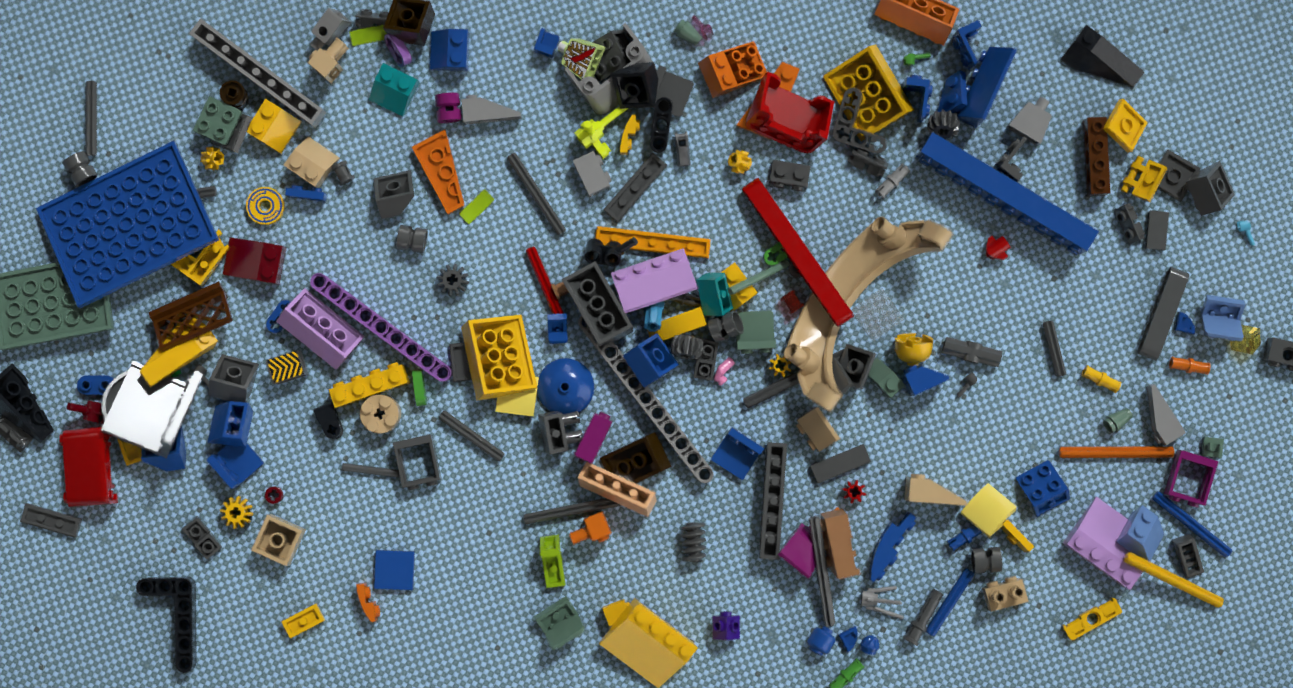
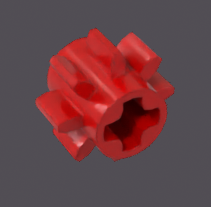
[842,480,866,504]

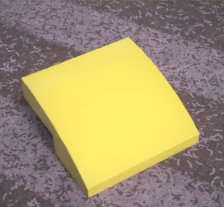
[495,377,539,417]
[961,483,1017,537]

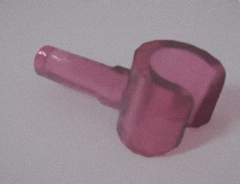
[692,15,714,40]

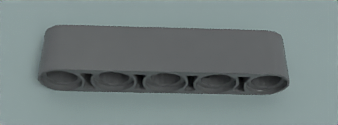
[1137,267,1189,361]

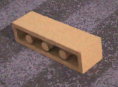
[578,461,657,517]

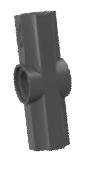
[942,337,1002,367]

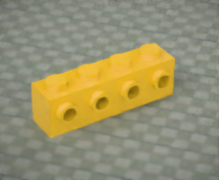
[329,362,410,408]

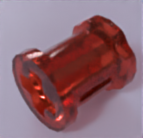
[780,290,804,315]

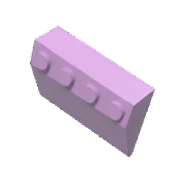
[1063,497,1143,590]

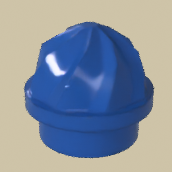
[860,635,880,655]

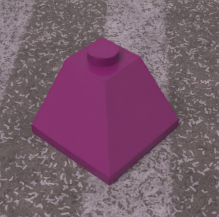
[778,523,816,579]

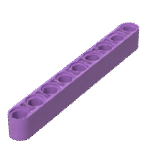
[310,273,452,382]

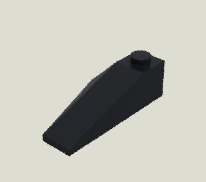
[1060,25,1144,88]
[0,363,54,443]

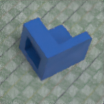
[534,28,560,58]

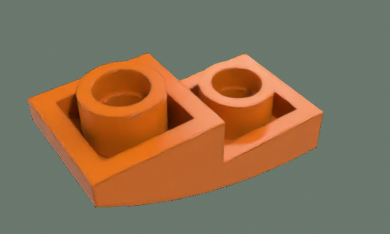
[356,583,380,622]

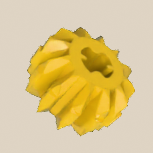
[220,496,254,529]

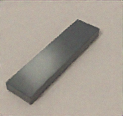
[603,153,667,223]

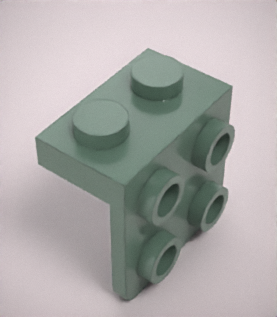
[193,96,242,145]
[736,311,776,354]
[534,596,585,650]

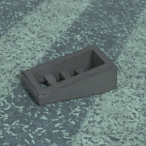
[1172,534,1204,579]

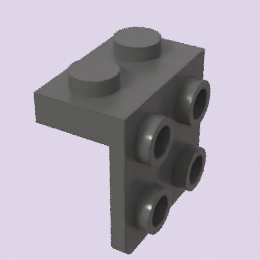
[654,65,694,117]

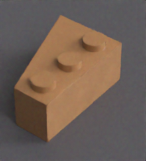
[820,509,861,579]

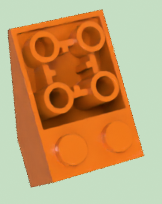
[698,41,767,98]

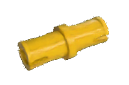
[1081,365,1121,393]

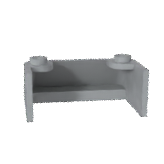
[564,23,656,115]

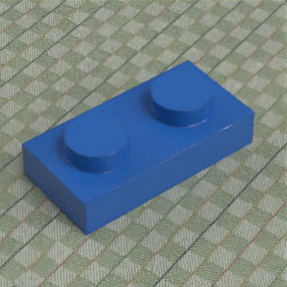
[285,185,327,202]

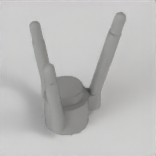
[861,586,904,619]

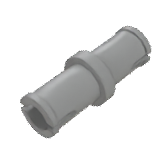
[875,163,910,199]

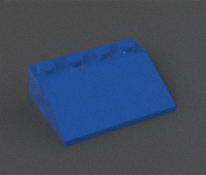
[956,47,1017,128]

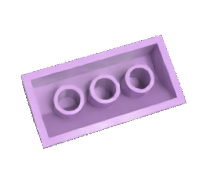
[611,248,698,314]
[276,288,365,370]

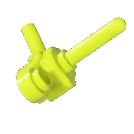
[574,107,628,159]

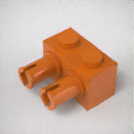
[569,511,612,545]

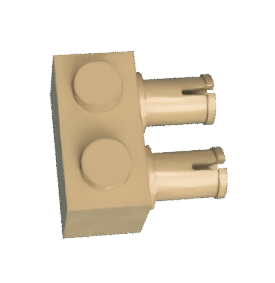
[308,37,349,83]
[982,576,1029,612]

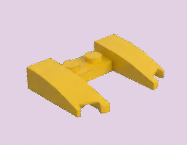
[170,229,229,287]

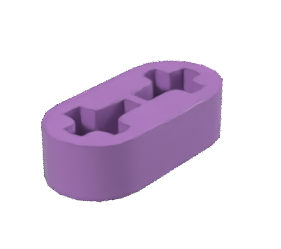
[384,33,412,67]

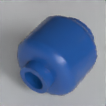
[807,626,836,656]

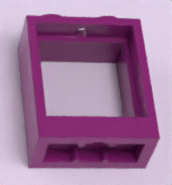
[575,411,613,463]
[1164,450,1219,508]

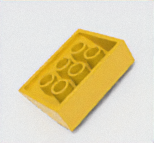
[823,45,914,141]
[461,315,537,400]
[599,598,698,688]

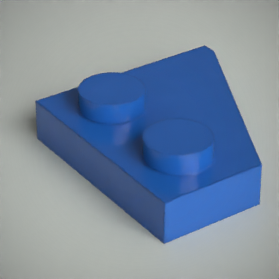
[938,70,967,113]

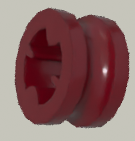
[265,486,284,504]

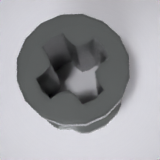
[331,161,355,186]

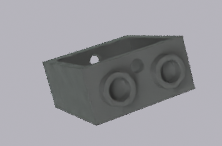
[393,434,442,490]

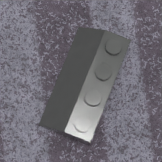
[562,261,633,346]

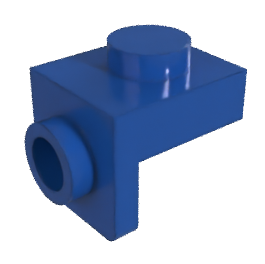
[547,313,568,344]

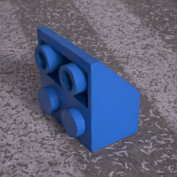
[208,401,253,447]

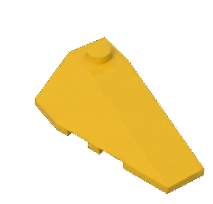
[139,317,218,387]

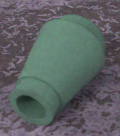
[673,19,702,46]
[1103,408,1133,433]

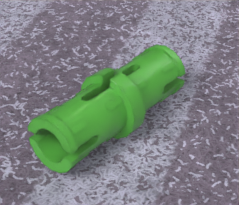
[829,658,865,688]

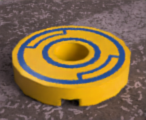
[246,187,285,225]

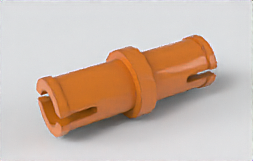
[1169,356,1211,375]

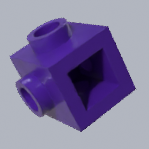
[712,611,740,640]

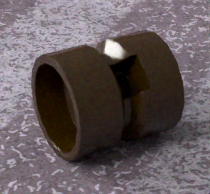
[220,80,249,110]

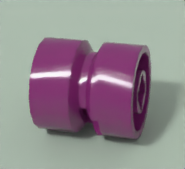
[435,93,462,123]

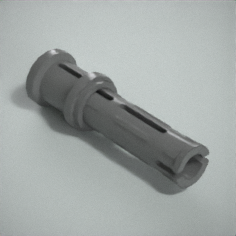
[903,589,944,646]

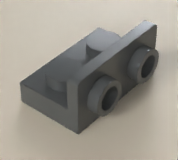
[769,160,811,192]

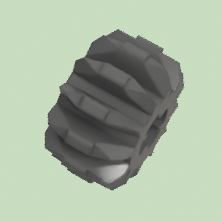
[927,109,960,140]
[437,264,469,296]
[671,334,704,360]

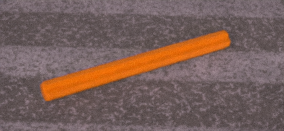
[1059,446,1174,458]

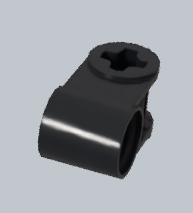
[313,401,344,439]

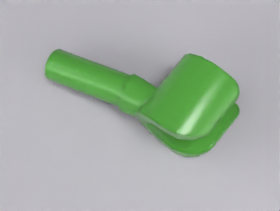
[904,53,931,66]

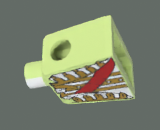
[558,38,606,80]

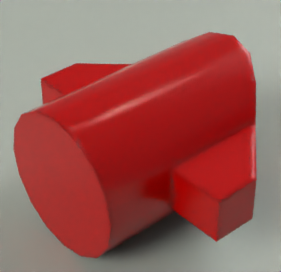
[986,236,1011,260]

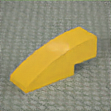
[647,307,707,341]

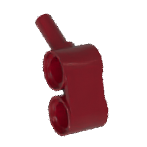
[66,400,104,424]

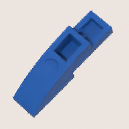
[869,512,917,582]

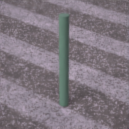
[728,260,790,295]

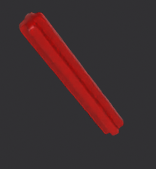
[526,246,564,314]

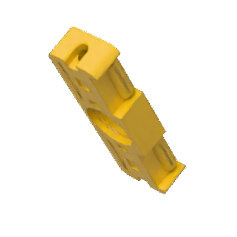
[1062,597,1122,640]

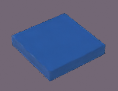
[374,550,415,590]

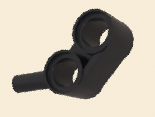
[585,237,638,266]

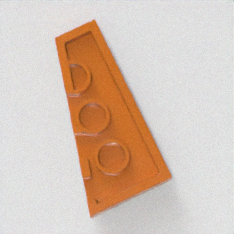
[412,129,465,215]

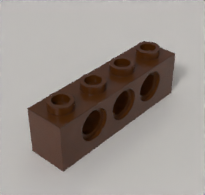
[1083,117,1111,197]

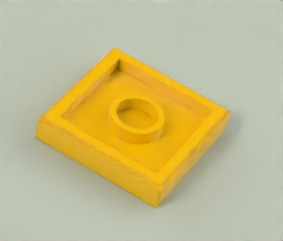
[1103,99,1148,153]

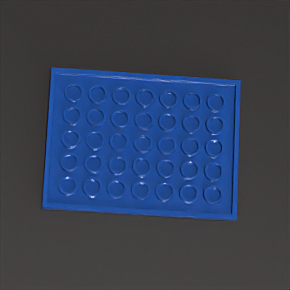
[36,141,219,308]

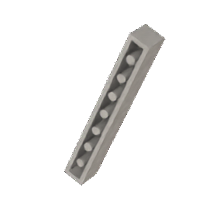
[189,18,326,128]

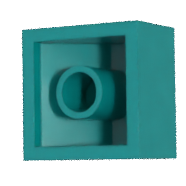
[369,63,420,117]

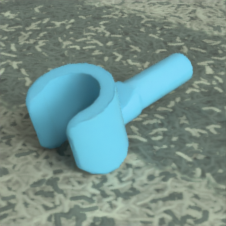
[1237,221,1255,246]

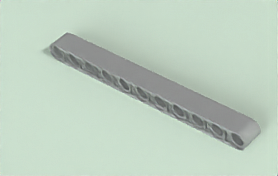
[578,315,713,483]

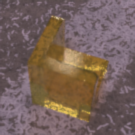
[1230,325,1261,354]

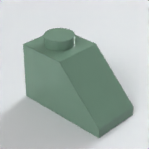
[868,357,905,398]

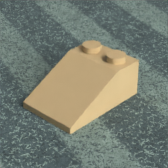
[904,474,968,506]

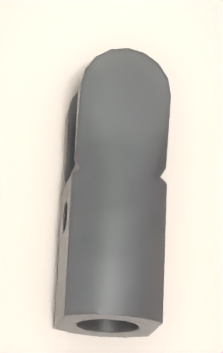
[675,131,691,167]

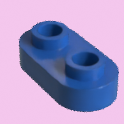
[77,375,114,395]

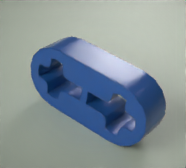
[266,300,291,333]

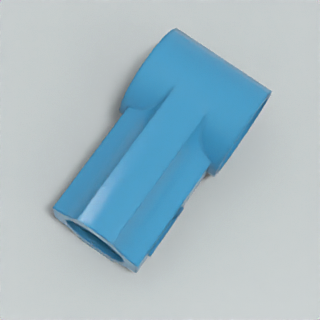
[644,301,664,332]

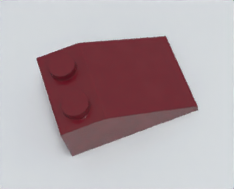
[223,237,286,285]

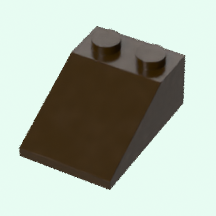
[600,432,672,484]

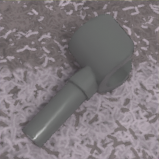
[194,364,209,388]
[956,372,977,397]

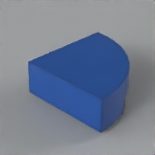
[1174,312,1195,335]
[838,626,858,652]

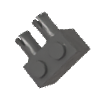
[538,411,583,455]

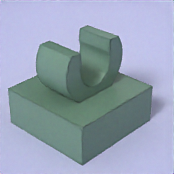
[1201,437,1224,458]

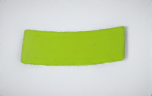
[349,25,386,46]
[459,189,494,224]

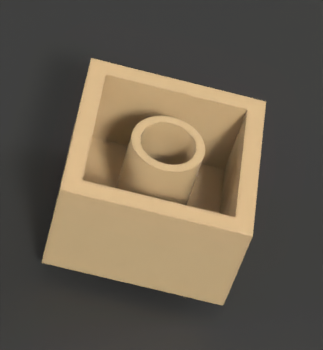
[251,514,306,566]

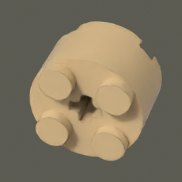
[360,395,401,433]

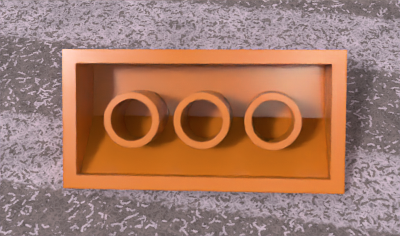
[874,0,959,46]

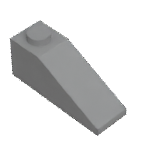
[461,95,522,125]
[1147,384,1186,445]

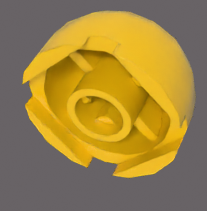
[894,333,933,366]

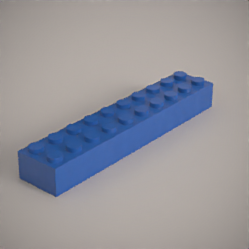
[916,132,1099,255]

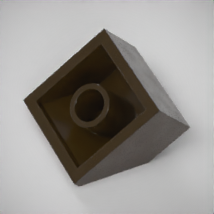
[383,0,435,46]

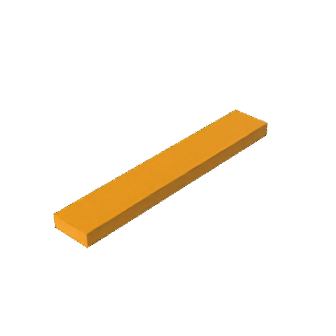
[595,226,711,259]

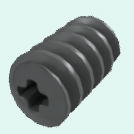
[681,522,706,562]

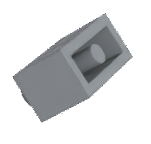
[573,151,612,197]

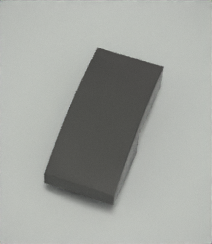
[694,338,719,381]
[182,516,222,559]

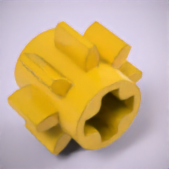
[201,146,224,170]
[728,150,752,174]
[768,354,791,377]

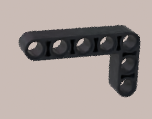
[136,577,197,673]

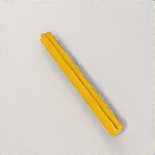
[1124,552,1224,608]

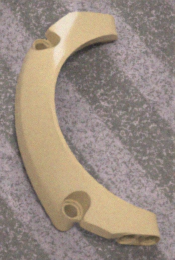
[784,216,953,412]

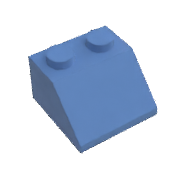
[1116,505,1164,562]

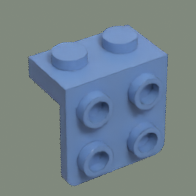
[1200,295,1246,341]

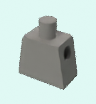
[310,8,352,51]
[1006,97,1052,146]

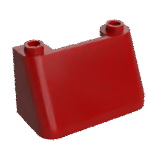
[746,72,834,153]
[59,427,118,507]

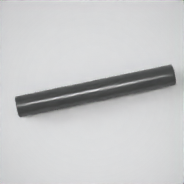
[342,463,400,478]

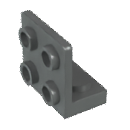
[592,30,631,82]
[995,137,1027,182]

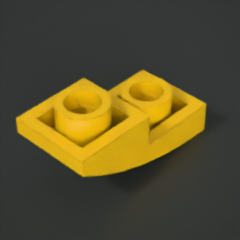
[620,114,640,155]

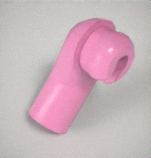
[714,357,735,386]

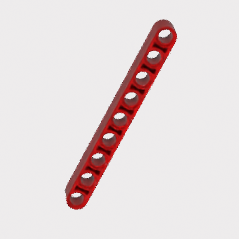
[742,178,854,327]

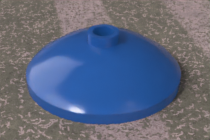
[537,358,594,414]

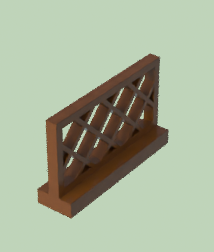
[149,282,233,352]

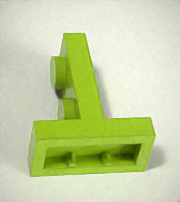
[540,535,566,588]

